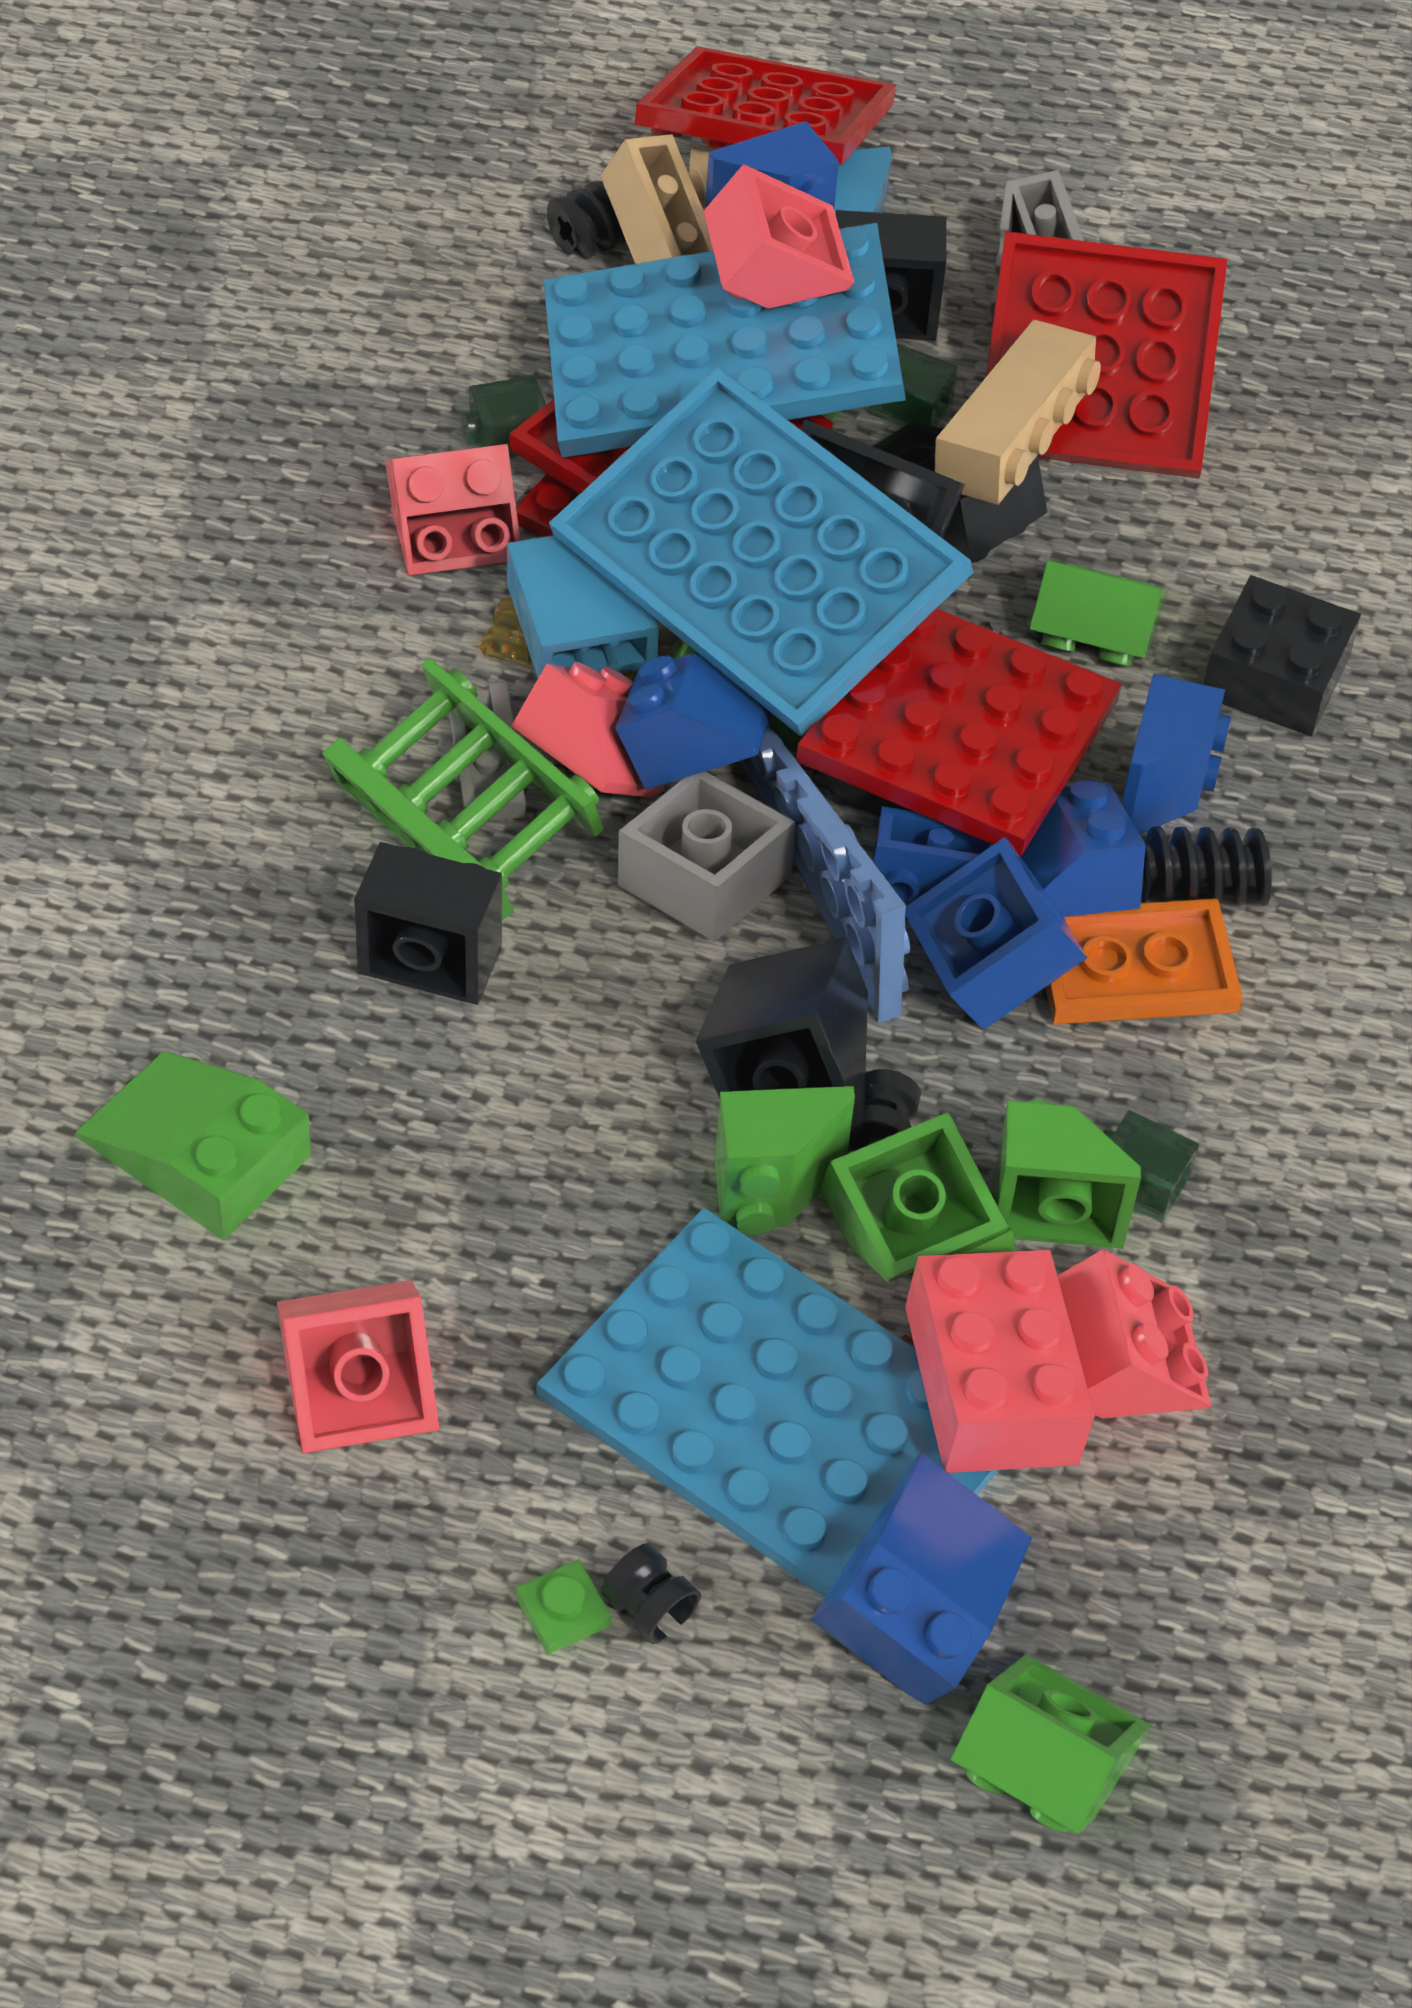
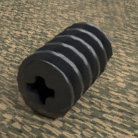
[547,180,626,259]
[1141,826,1272,906]

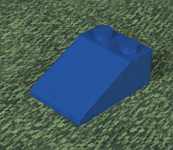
[810,1453,1032,1705]

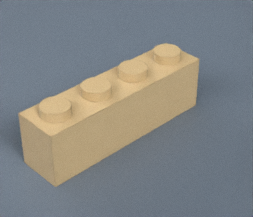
[601,134,713,264]
[935,319,1101,505]

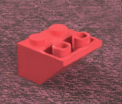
[385,444,521,576]
[1057,1249,1212,1419]

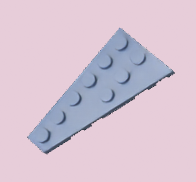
[741,724,910,1023]

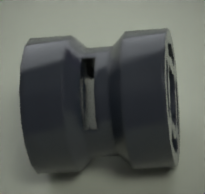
[849,1069,921,1151]
[601,1543,701,1644]

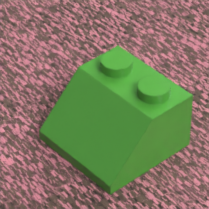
[1030,560,1169,666]
[714,1086,855,1235]
[993,1100,1141,1249]
[820,1112,1009,1283]
[950,1654,1152,1835]

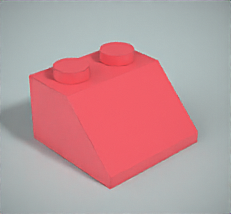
[703,164,855,309]
[511,662,664,798]
[277,1280,440,1453]

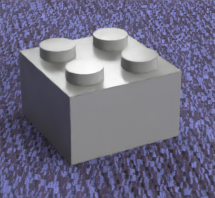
[618,771,795,942]

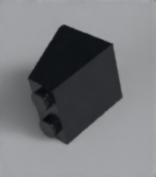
[696,937,868,1127]

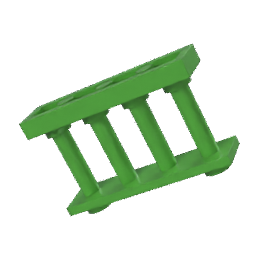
[322,657,604,920]

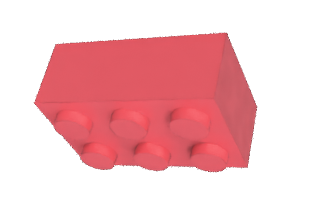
[905,1250,1095,1473]

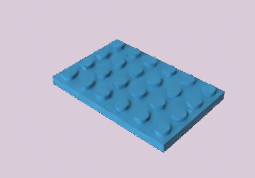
[544,223,906,458]
[549,367,973,737]
[536,1208,998,1597]

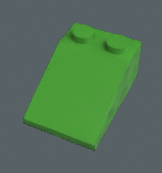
[75,1051,311,1241]

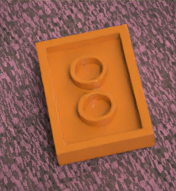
[1045,899,1243,1025]

